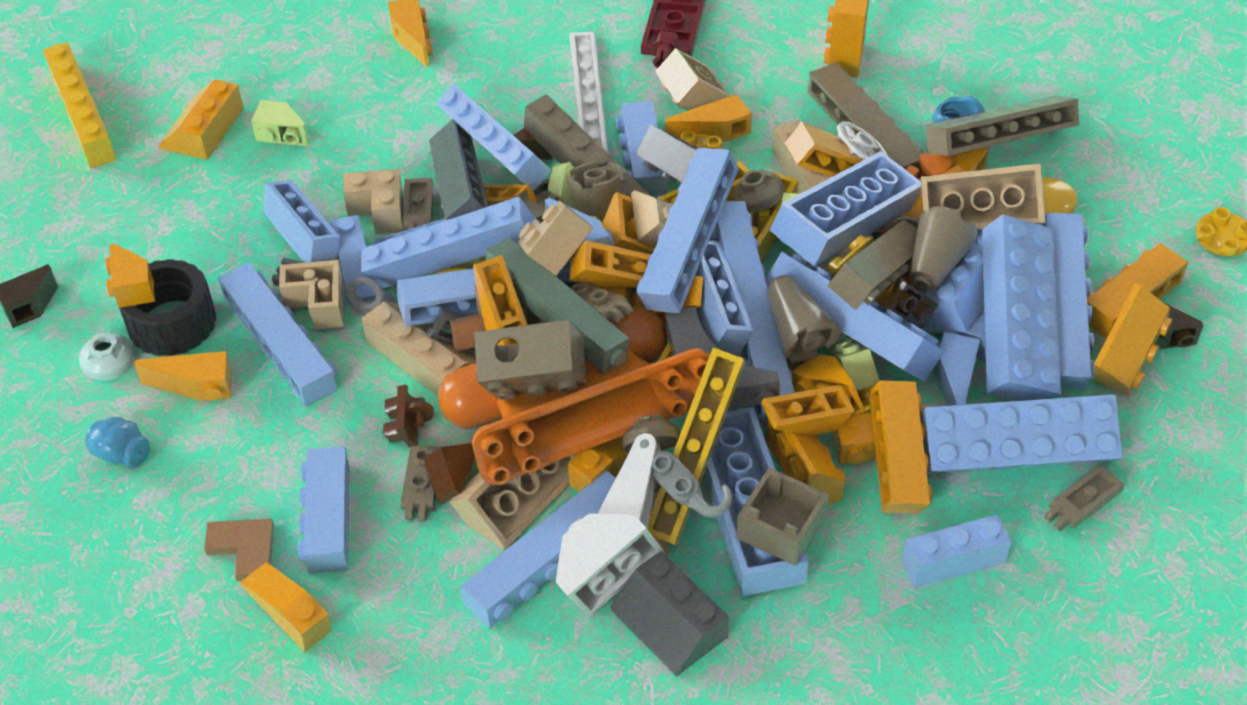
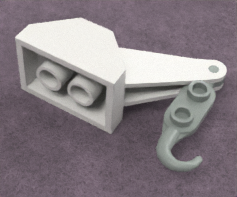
[556,433,732,618]

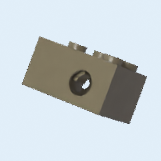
[474,320,587,400]

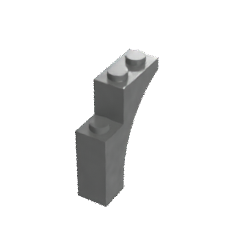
[665,306,780,409]

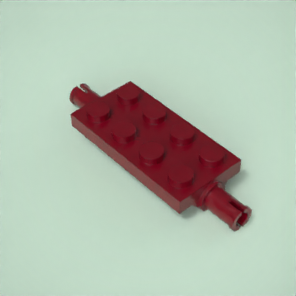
[641,0,706,69]

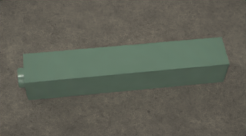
[486,237,629,374]

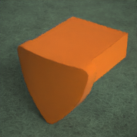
[919,154,954,181]

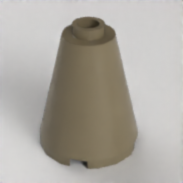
[566,162,624,223]
[909,206,978,292]
[767,275,841,362]

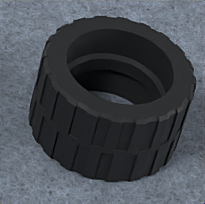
[119,259,216,356]

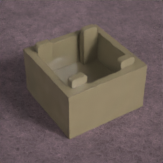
[736,467,829,566]

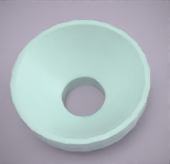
[79,333,135,381]

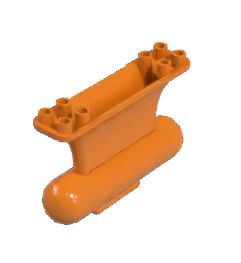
[438,306,710,485]

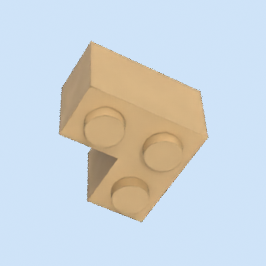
[343,169,403,234]
[517,200,593,276]
[279,260,344,330]

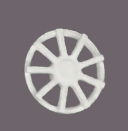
[835,122,888,160]

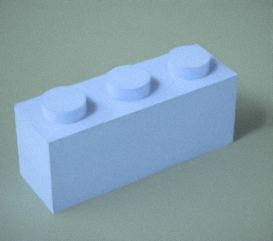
[901,514,1012,588]

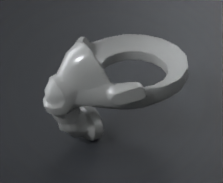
[347,277,395,316]

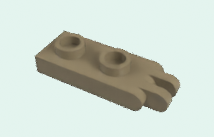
[403,178,433,230]
[571,283,633,323]
[401,446,440,521]
[1044,464,1125,531]

